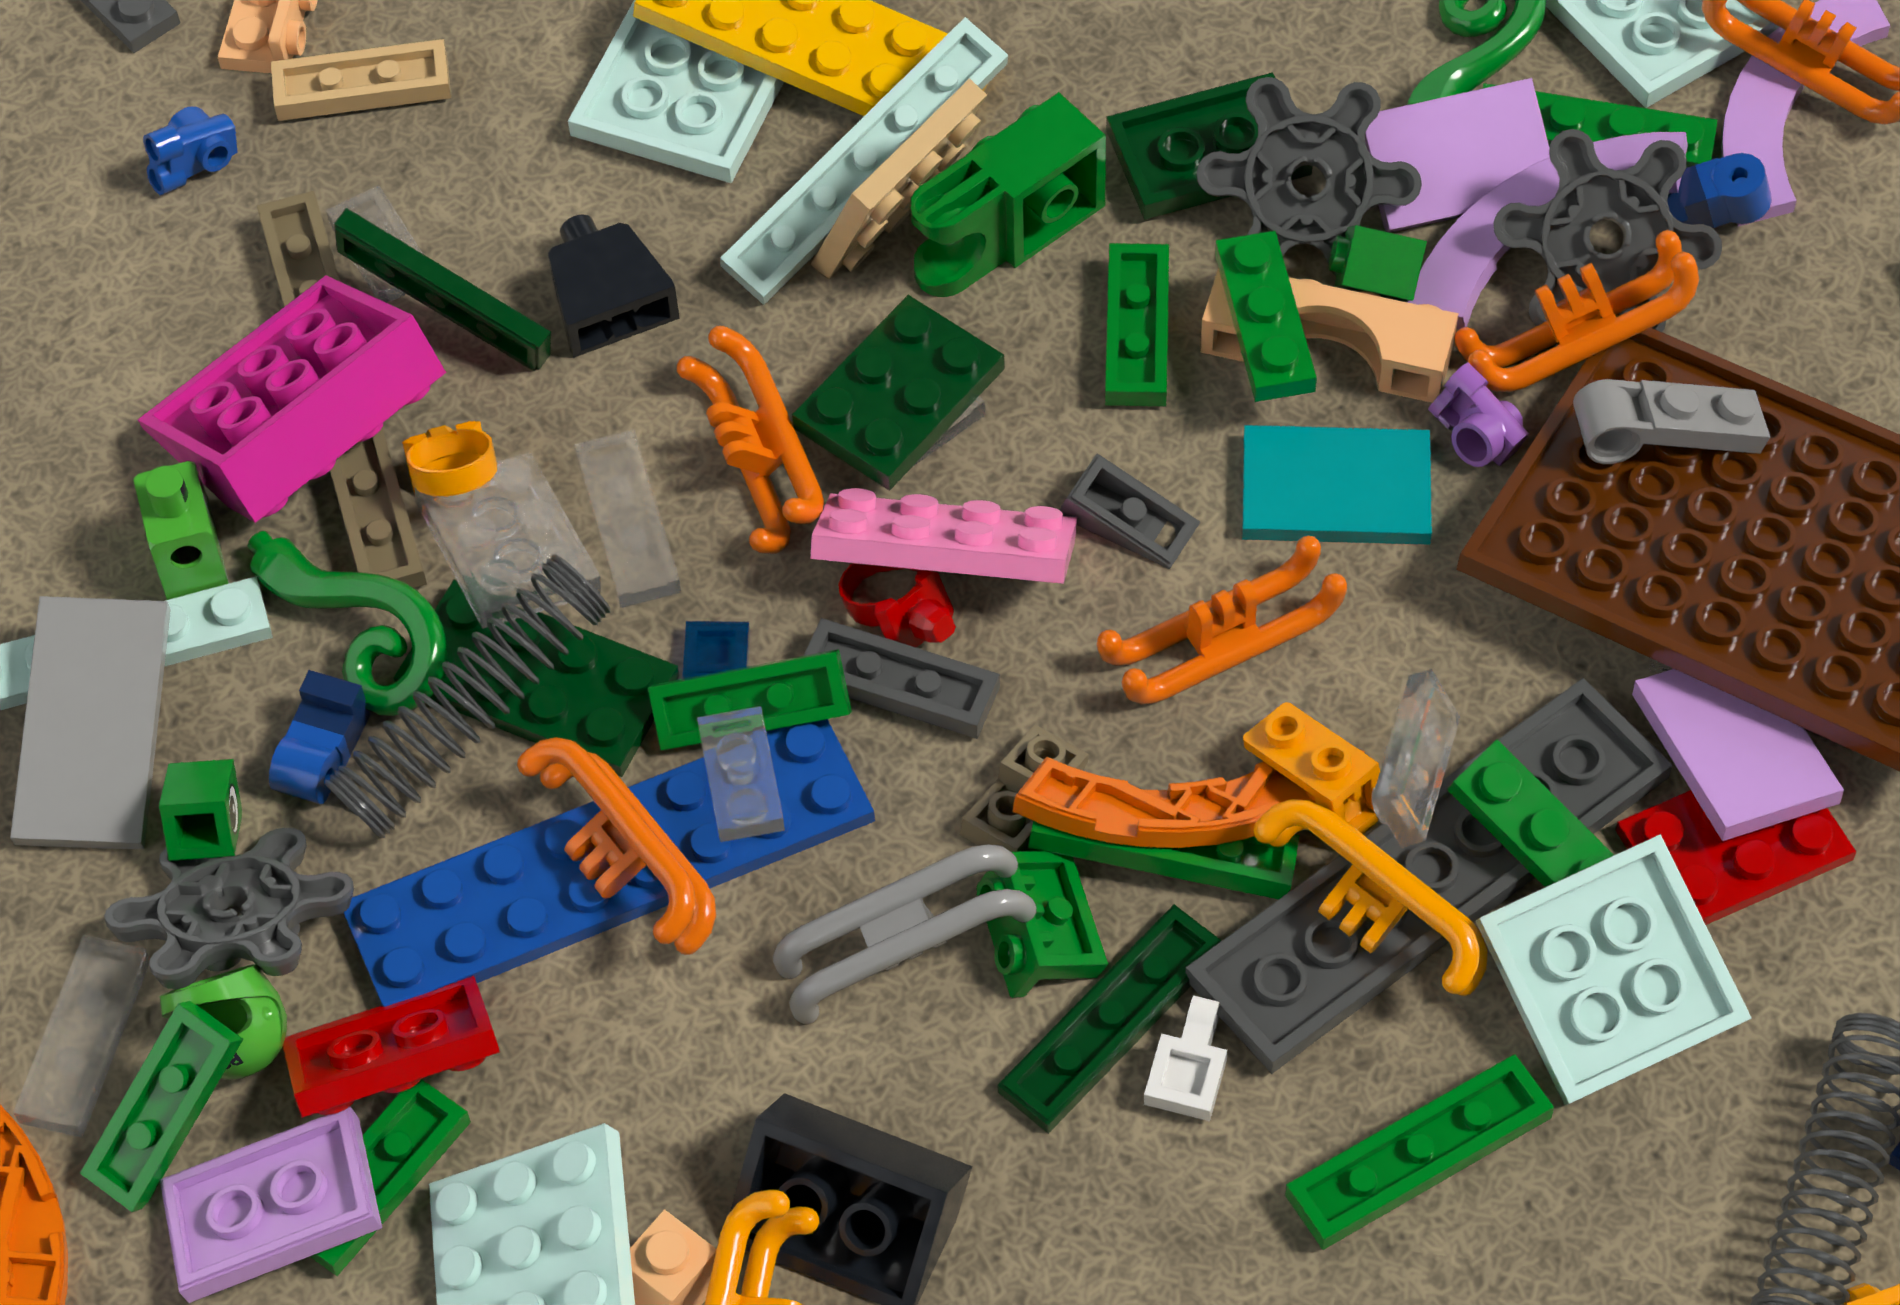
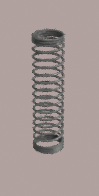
[325,554,610,838]
[1750,1012,1900,1305]

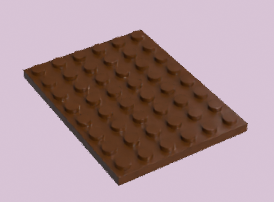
[1456,314,1900,772]

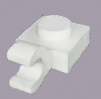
[1144,995,1227,1121]

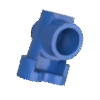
[143,106,238,195]

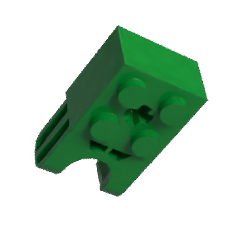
[911,92,1106,297]

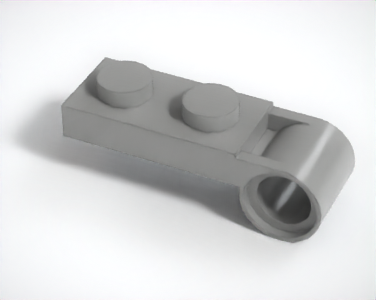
[1573,379,1770,464]

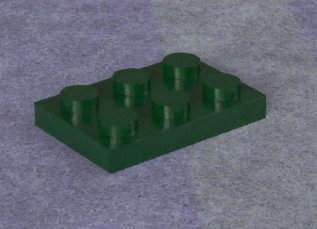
[1106,72,1313,220]
[792,295,1005,491]

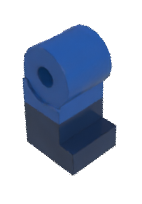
[1667,153,1772,228]
[269,670,370,804]

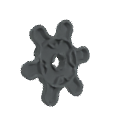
[1196,77,1422,276]
[1493,129,1722,332]
[104,828,354,989]

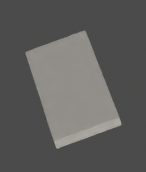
[10,596,171,849]

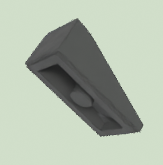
[1059,453,1200,569]

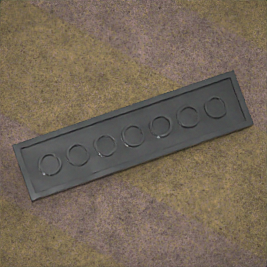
[1185,678,1672,1074]

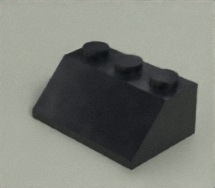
[730,1093,973,1305]

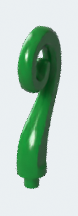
[1405,0,1546,106]
[247,531,447,715]

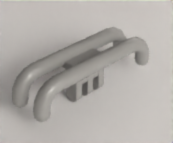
[773,844,1036,1024]

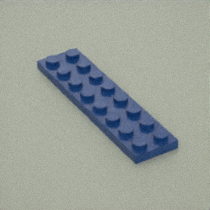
[343,719,875,1007]

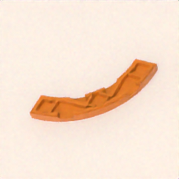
[1012,749,1365,848]
[0,1105,68,1305]

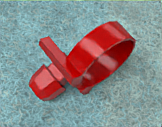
[838,563,956,648]

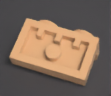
[218,0,318,73]

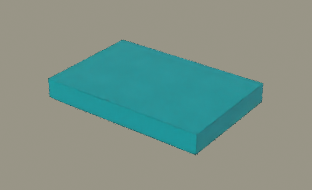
[1242,425,1432,545]

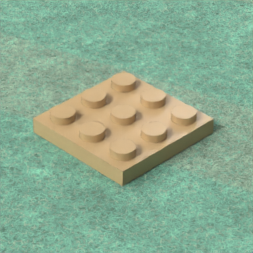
[811,78,987,279]

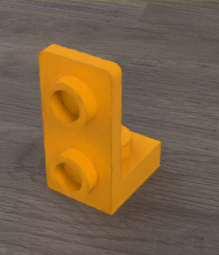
[1243,702,1387,834]

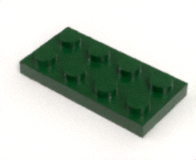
[394,579,680,777]

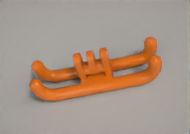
[1701,0,1900,125]
[1454,230,1699,392]
[677,326,824,554]
[1097,535,1347,705]
[517,737,716,955]

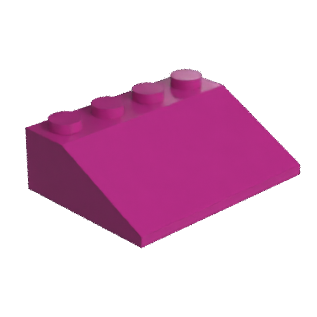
[138,275,446,523]

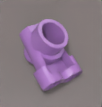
[1428,362,1529,467]

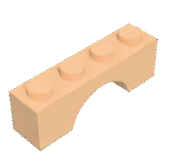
[1200,268,1459,403]

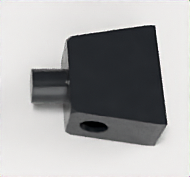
[548,214,680,358]

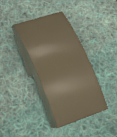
[960,724,1089,852]

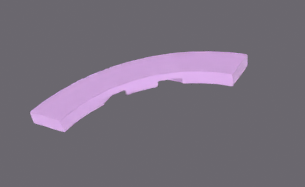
[1721,0,1890,226]
[1407,132,1688,329]

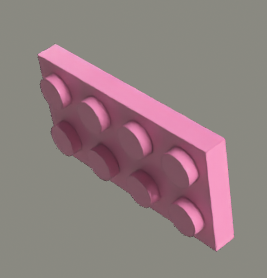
[810,488,1077,584]

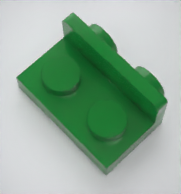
[976,851,1108,998]

